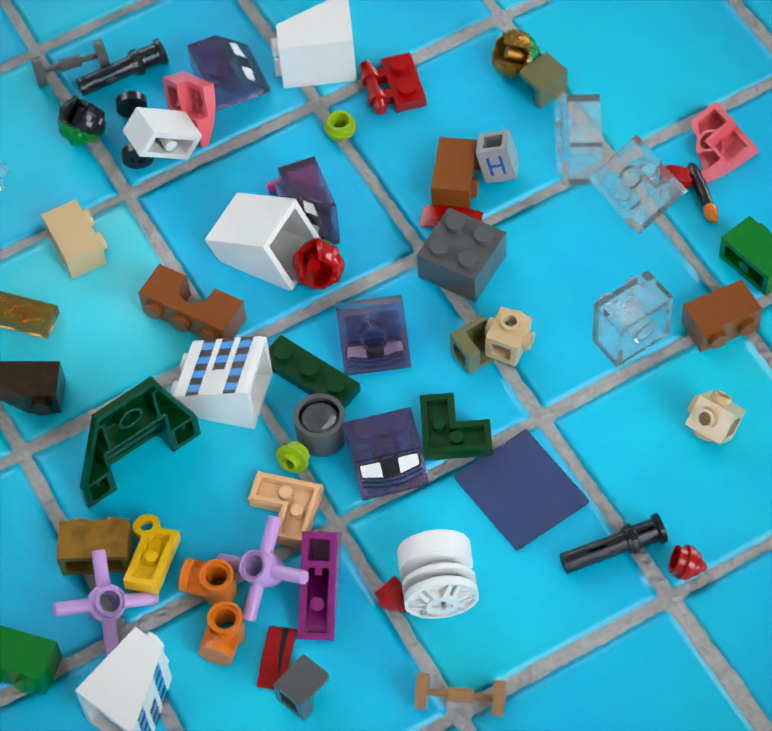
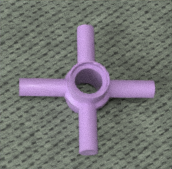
[216,515,309,622]
[52,549,159,657]

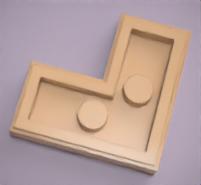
[248,471,324,549]

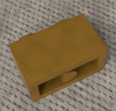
[57,517,134,575]

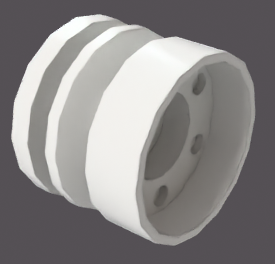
[397,529,479,619]

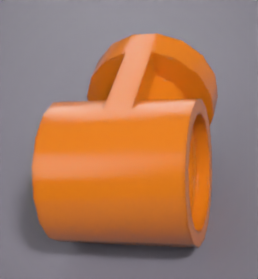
[179,558,237,606]
[198,601,246,665]

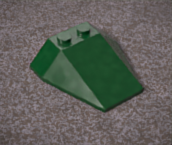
[80,376,201,508]

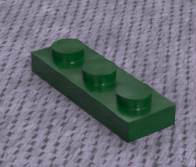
[269,335,361,409]

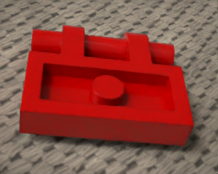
[360,52,427,115]

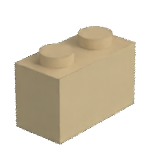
[41,199,108,279]

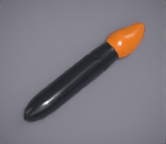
[687,162,718,224]

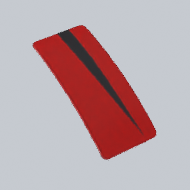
[420,205,483,226]
[257,626,297,690]

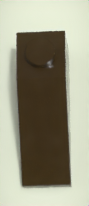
[0,361,66,415]

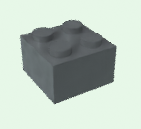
[417,208,507,303]

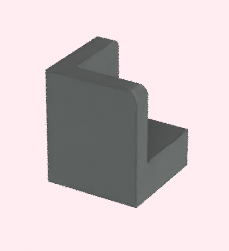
[274,654,329,721]

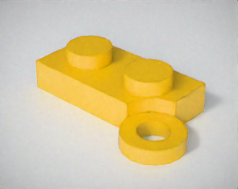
[123,514,181,595]

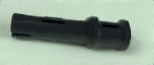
[76,38,169,96]
[559,513,668,574]

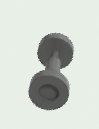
[30,38,110,88]

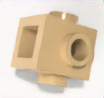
[484,306,535,367]
[685,390,746,445]

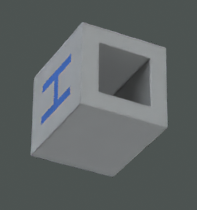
[476,129,519,183]

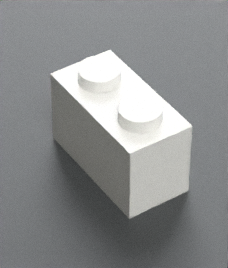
[122,107,202,160]

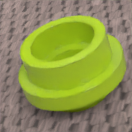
[325,110,356,141]
[276,441,310,473]

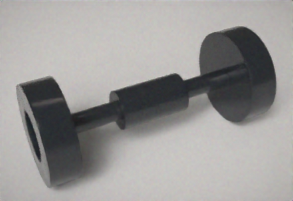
[116,91,154,169]

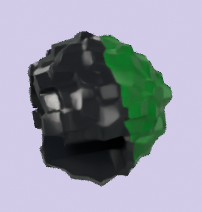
[57,95,106,146]

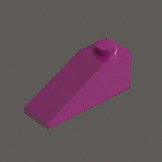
[298,531,342,641]

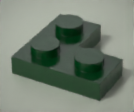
[420,393,493,461]

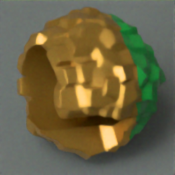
[491,29,542,79]

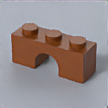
[138,264,247,340]

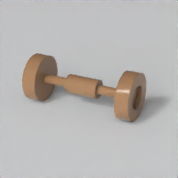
[415,673,506,718]

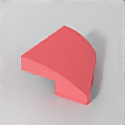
[163,71,215,147]
[691,101,759,182]

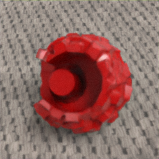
[292,238,345,290]

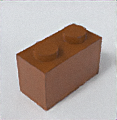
[431,137,482,209]
[681,279,762,352]

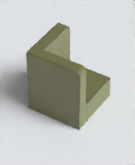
[520,52,567,108]
[450,315,496,375]

